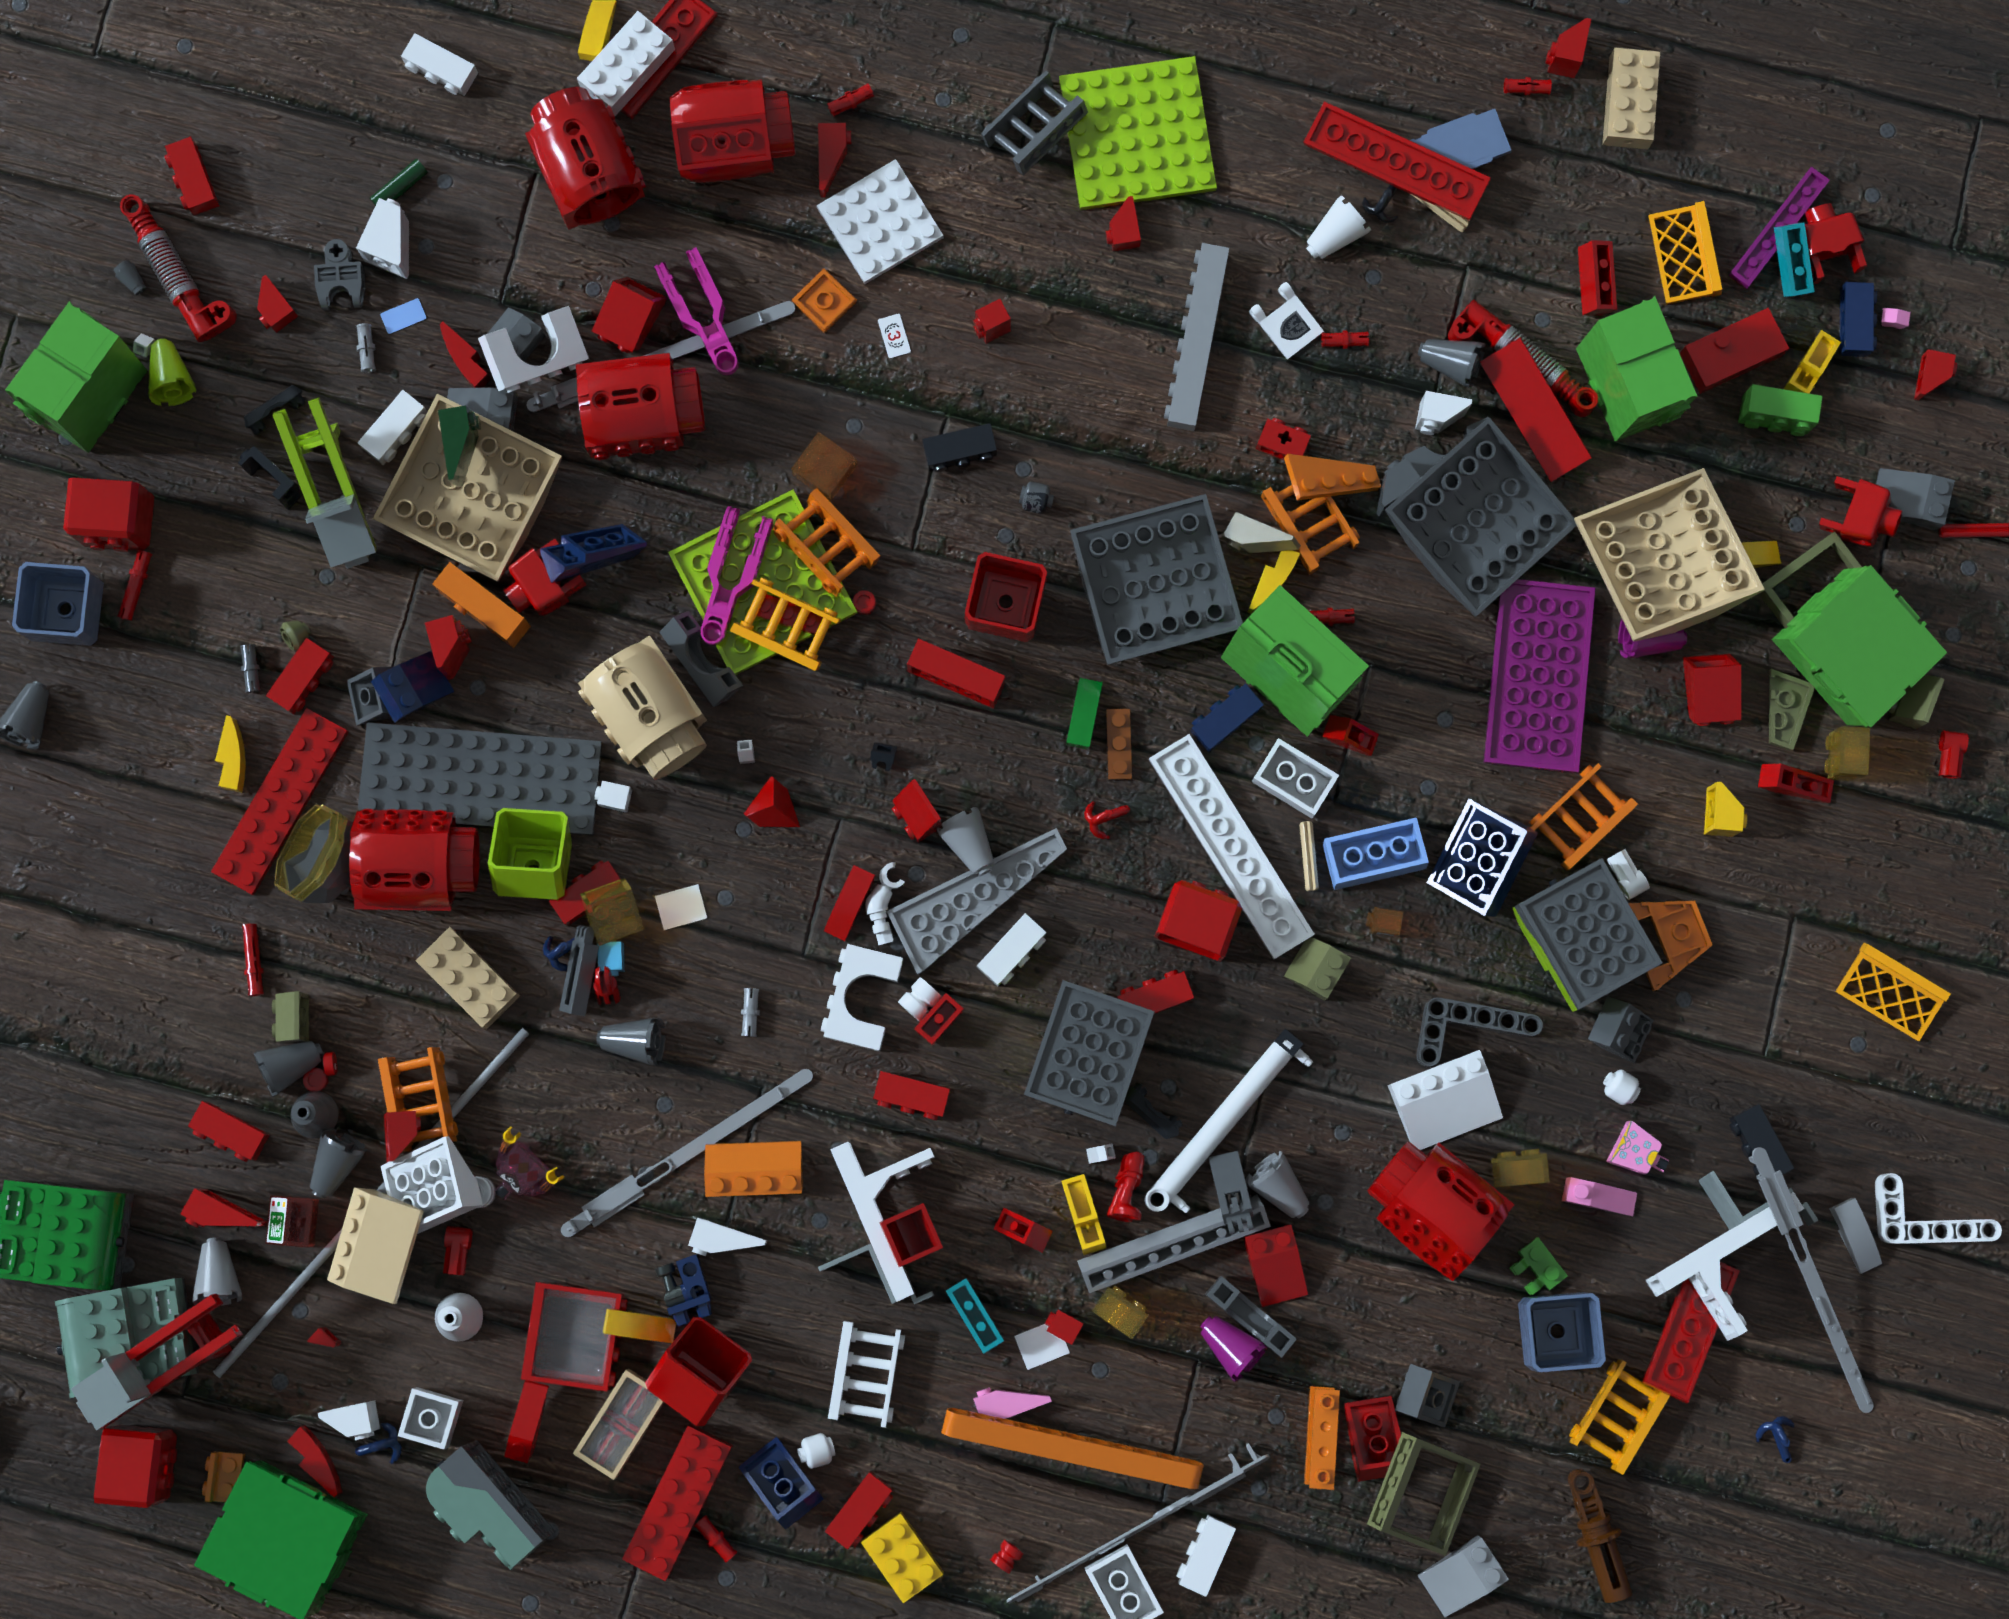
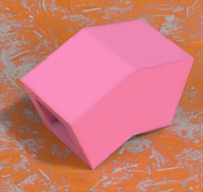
[1881,308,1910,329]

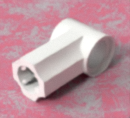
[1607,849,1650,900]

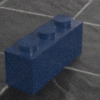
[1840,282,1877,357]
[1190,683,1264,753]

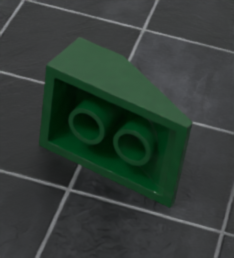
[438,405,481,487]

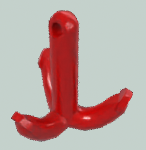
[1084,801,1130,839]

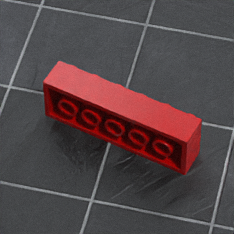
[622,1424,733,1581]

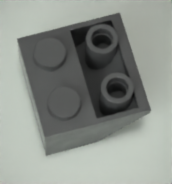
[1588,996,1654,1063]

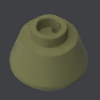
[280,620,311,651]

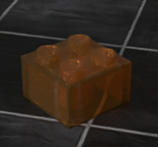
[791,432,858,502]

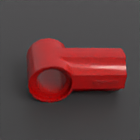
[1939,730,1969,779]
[443,1226,473,1275]

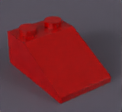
[891,779,942,843]
[181,1188,269,1228]
[1243,1225,1308,1307]
[1344,1396,1401,1482]

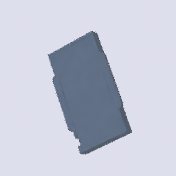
[1410,109,1511,169]

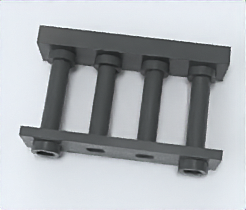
[981,71,1088,176]

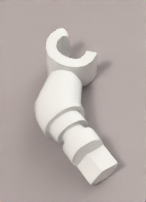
[865,862,905,945]

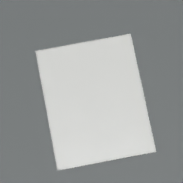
[655,884,707,930]
[1014,1324,1070,1370]

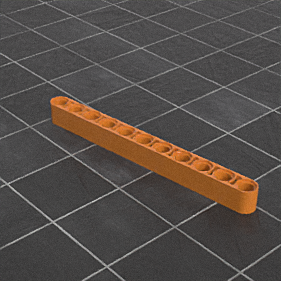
[941,1408,1204,1489]

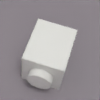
[595,781,632,812]

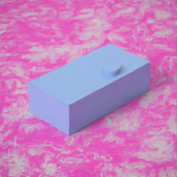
[1323,818,1429,890]

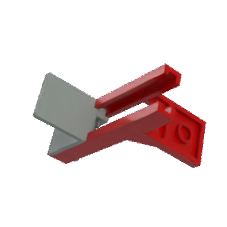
[71,1293,243,1431]

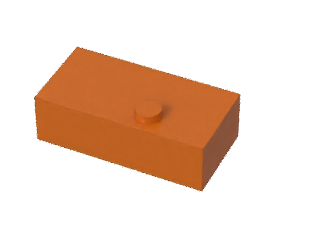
[432,562,531,648]

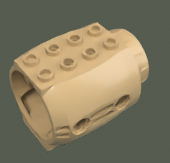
[578,635,707,780]

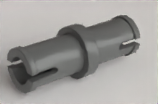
[240,644,261,693]

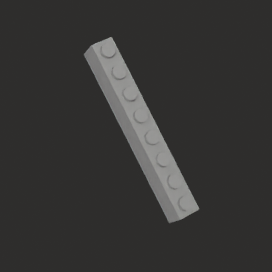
[1164,243,1229,431]
[1077,1195,1271,1293]

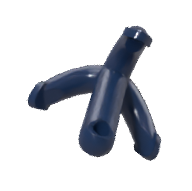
[543,936,575,971]
[1756,1416,1795,1463]
[355,1423,402,1464]

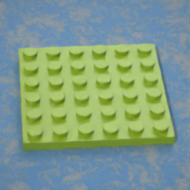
[1059,56,1217,210]
[668,489,857,675]

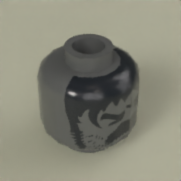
[1019,481,1054,514]

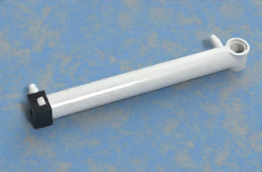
[1144,1029,1313,1213]

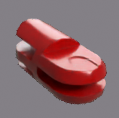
[593,966,621,1005]

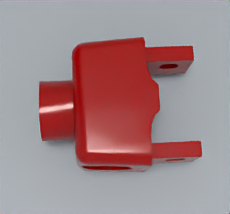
[1805,203,1867,285]
[1819,476,1903,547]
[503,539,586,616]

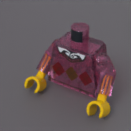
[494,1127,564,1200]

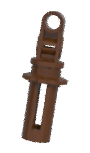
[1568,1469,1633,1603]

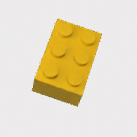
[861,1511,944,1603]

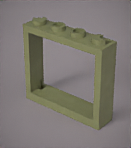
[1759,531,1862,628]
[1367,1432,1481,1556]

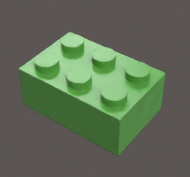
[1738,384,1822,436]

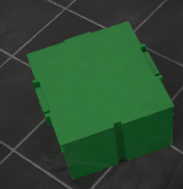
[194,1460,368,1619]

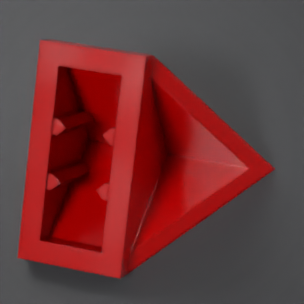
[744,776,800,827]

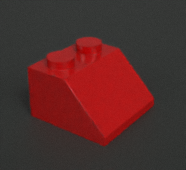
[1545,18,1591,78]

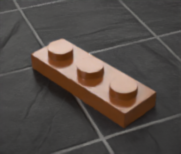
[1106,709,1132,780]

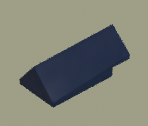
[540,524,647,583]

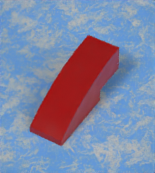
[440,321,491,388]
[824,865,876,941]
[287,1425,342,1498]

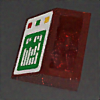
[265,1195,319,1247]

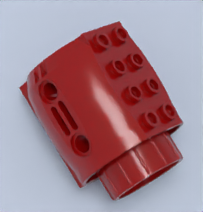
[670,79,795,183]
[525,87,646,230]
[576,353,705,460]
[349,809,480,911]
[1367,1142,1514,1282]

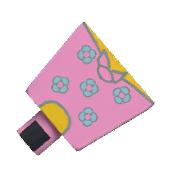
[1606,1121,1669,1174]

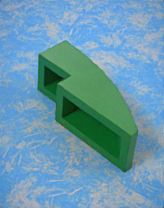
[1066,678,1103,750]

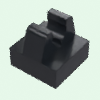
[870,742,897,771]

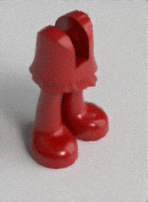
[1107,1152,1144,1222]

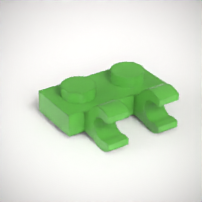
[1509,1237,1568,1295]

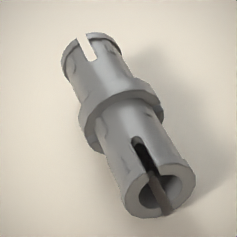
[356,323,376,373]
[741,988,760,1037]

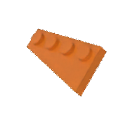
[1284,454,1381,500]

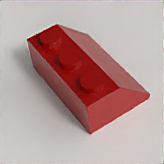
[425,615,472,680]

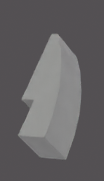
[1829,1198,1882,1274]

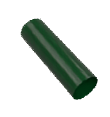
[370,159,428,206]

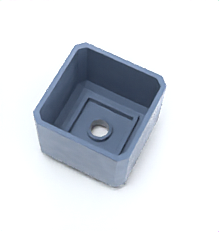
[12,562,104,646]
[1518,1292,1606,1372]

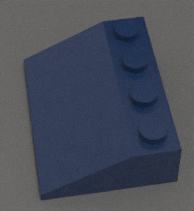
[1427,799,1538,917]

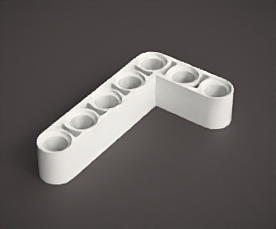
[1875,1173,2002,1244]

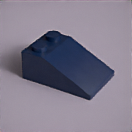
[371,651,454,723]
[739,1437,824,1530]

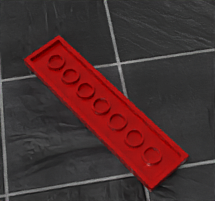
[1303,101,1491,221]
[211,708,349,895]

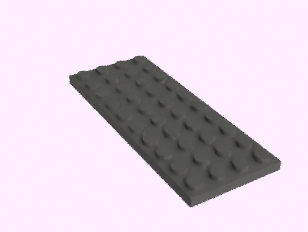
[358,723,602,835]

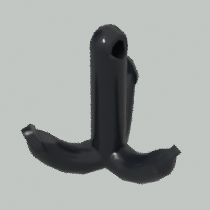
[1362,185,1398,223]

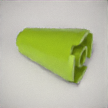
[148,339,196,406]

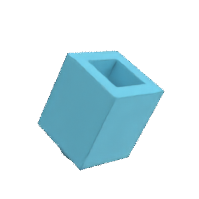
[597,941,625,977]

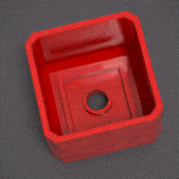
[63,478,155,552]
[964,552,1047,642]
[1154,880,1242,962]
[645,1317,752,1426]
[94,1425,177,1508]

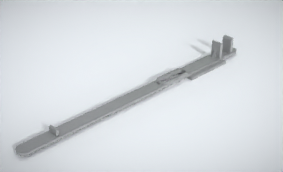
[527,301,795,412]
[561,1069,813,1237]
[1749,1147,1874,1413]
[1006,1443,1270,1604]

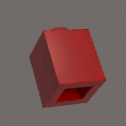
[1045,1309,1083,1345]

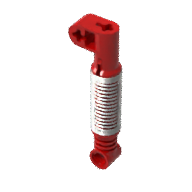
[120,194,237,342]
[1448,299,1598,417]

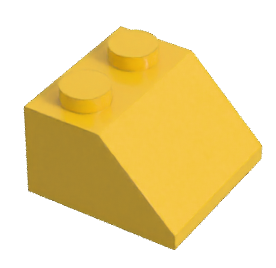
[1704,782,1747,837]

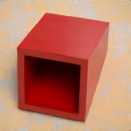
[592,277,668,353]
[1683,654,1741,726]
[879,1203,943,1267]

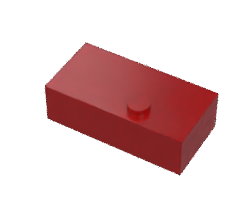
[1680,307,1789,394]
[907,638,1005,709]

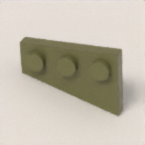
[1769,669,1815,751]

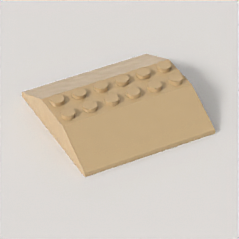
[373,394,562,582]
[1574,468,1765,642]

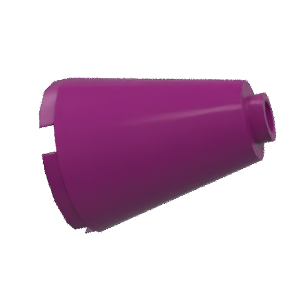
[1618,619,1687,659]
[1200,1316,1268,1382]

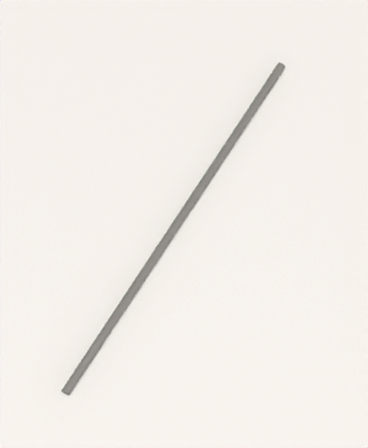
[213,1028,529,1378]

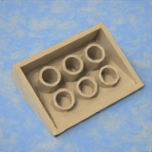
[327,1187,424,1304]

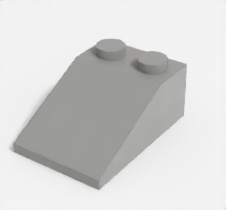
[1417,1535,1509,1617]

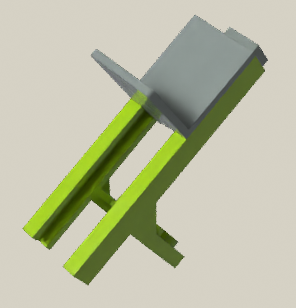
[273,398,377,569]

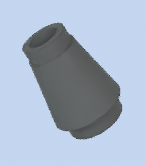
[113,260,147,296]

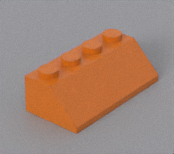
[704,1141,803,1197]

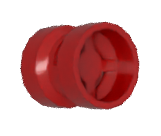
[990,1539,1024,1574]

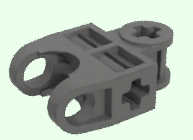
[314,239,365,311]

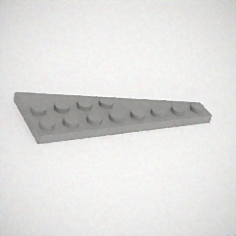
[886,828,1067,975]

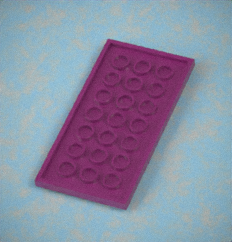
[1484,579,1595,773]

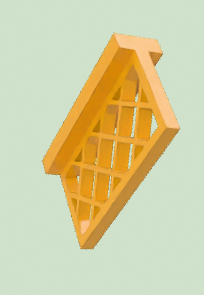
[1648,201,1722,305]
[1835,943,1951,1041]

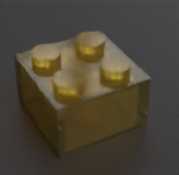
[1825,726,1870,782]
[580,878,644,946]
[1491,1149,1550,1187]
[1091,1285,1149,1339]

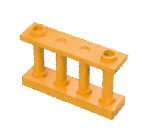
[730,577,842,671]
[1569,1359,1670,1475]

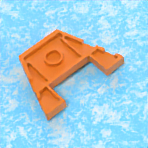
[1628,901,1713,991]

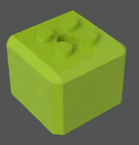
[488,808,572,900]

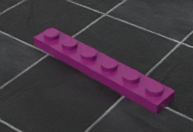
[1728,166,1829,289]

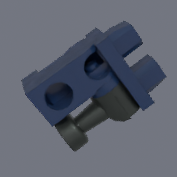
[655,1254,712,1326]

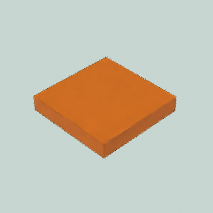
[791,268,857,334]

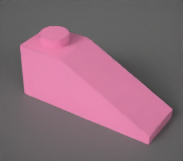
[1562,1177,1637,1216]
[973,1387,1052,1419]

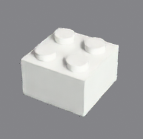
[398,1387,463,1450]

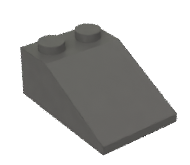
[447,388,518,431]
[1876,468,1955,531]

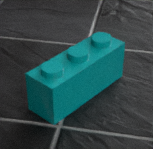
[1774,222,1814,297]
[946,1278,1004,1354]

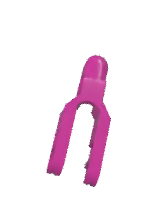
[654,247,739,375]
[701,506,773,645]

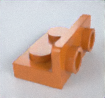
[202,1451,245,1502]

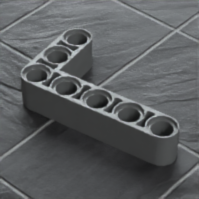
[1416,998,1543,1067]

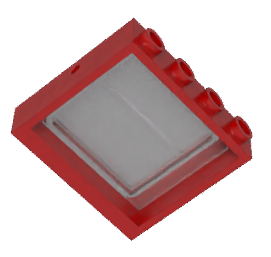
[521,1282,627,1391]

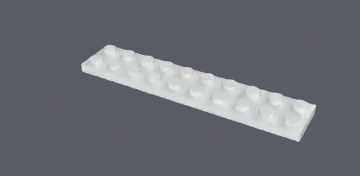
[1149,734,1314,960]

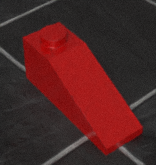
[818,123,852,197]
[1758,763,1834,803]
[504,1380,549,1463]

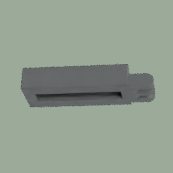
[559,925,599,1016]
[1209,1151,1254,1235]

